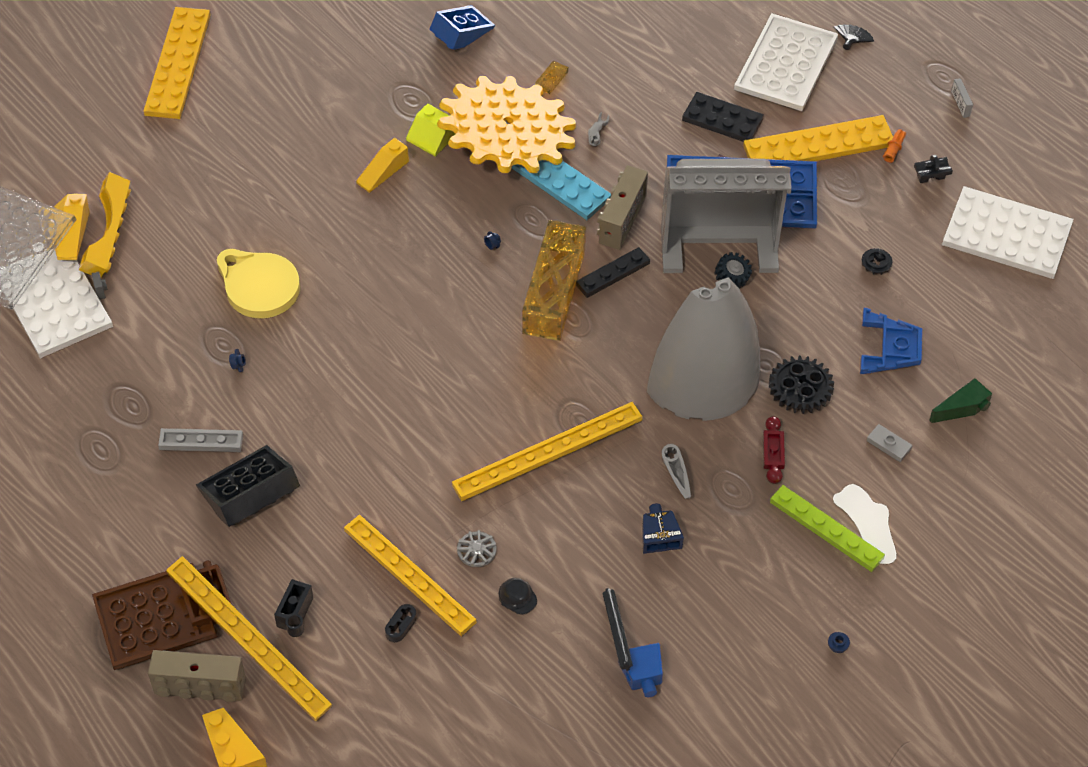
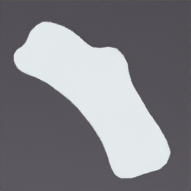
[833,484,896,564]

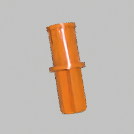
[883,129,906,163]

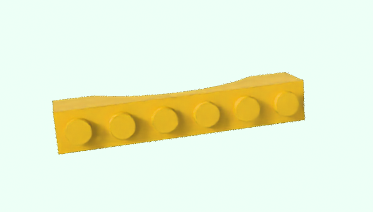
[79,172,131,277]

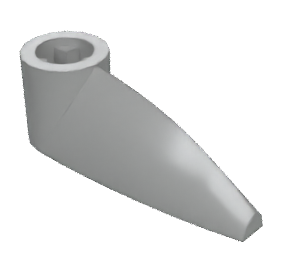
[662,444,691,499]

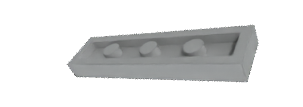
[158,428,243,452]

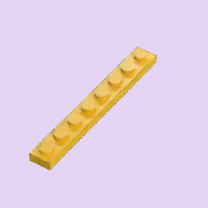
[344,514,477,636]

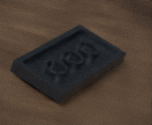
[682,91,764,142]

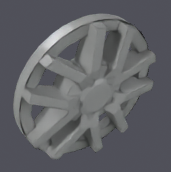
[457,530,497,567]

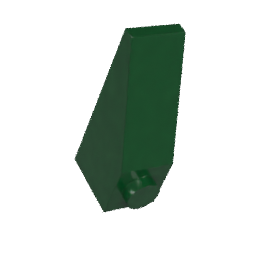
[929,378,992,423]

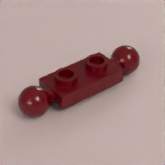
[763,416,785,484]

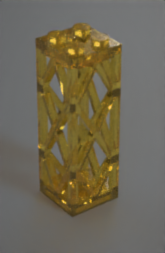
[522,220,586,341]

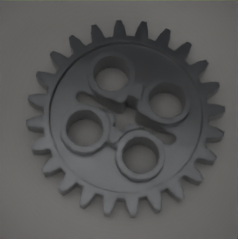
[768,355,834,414]

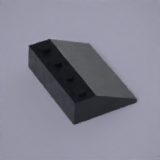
[196,445,300,527]

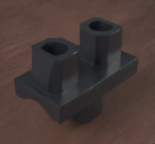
[914,155,953,183]

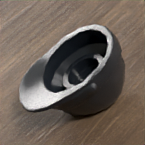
[498,578,537,615]

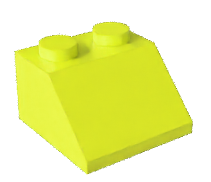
[406,104,455,157]

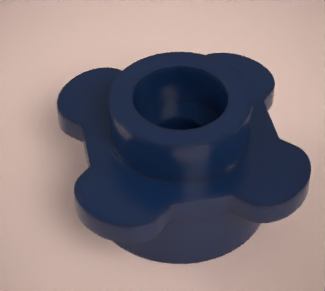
[229,349,246,372]

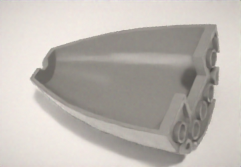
[647,277,760,421]

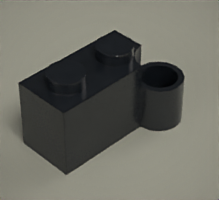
[274,579,314,637]

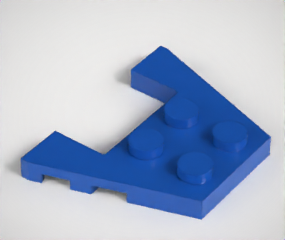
[860,308,922,374]

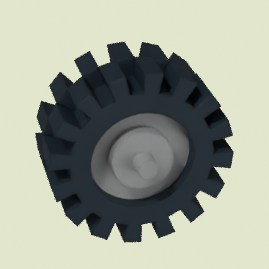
[714,252,752,289]

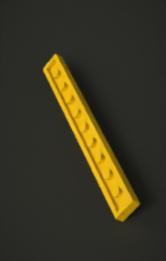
[452,402,642,502]
[166,556,332,721]

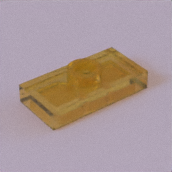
[535,61,569,94]

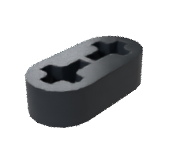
[385,604,417,643]

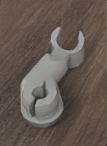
[588,112,609,146]

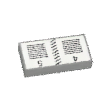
[951,78,973,118]

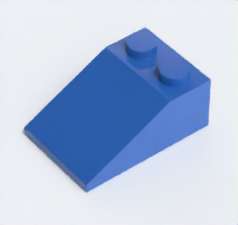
[429,5,495,50]

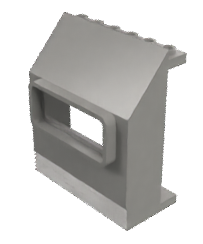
[661,159,791,273]

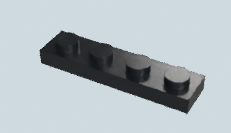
[576,247,650,298]

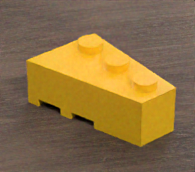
[202,708,267,767]

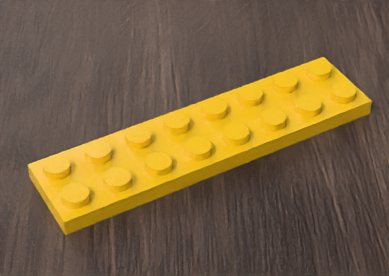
[144,7,211,119]
[743,115,893,161]

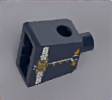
[642,503,684,554]

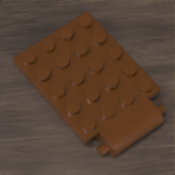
[92,560,232,670]

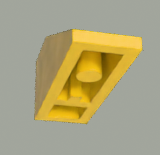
[356,138,409,193]

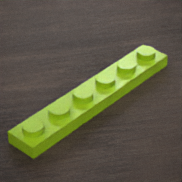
[770,485,885,572]

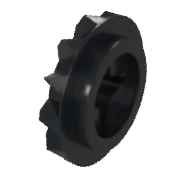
[861,248,892,275]

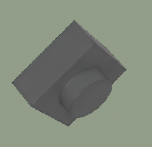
[91,272,108,300]

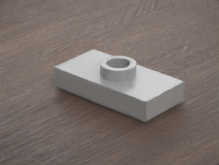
[866,424,913,462]

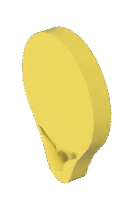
[217,249,300,318]

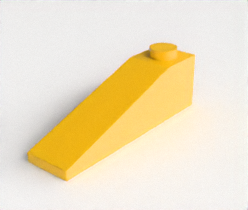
[48,194,90,260]

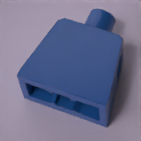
[618,643,663,697]

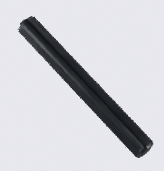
[602,588,633,671]

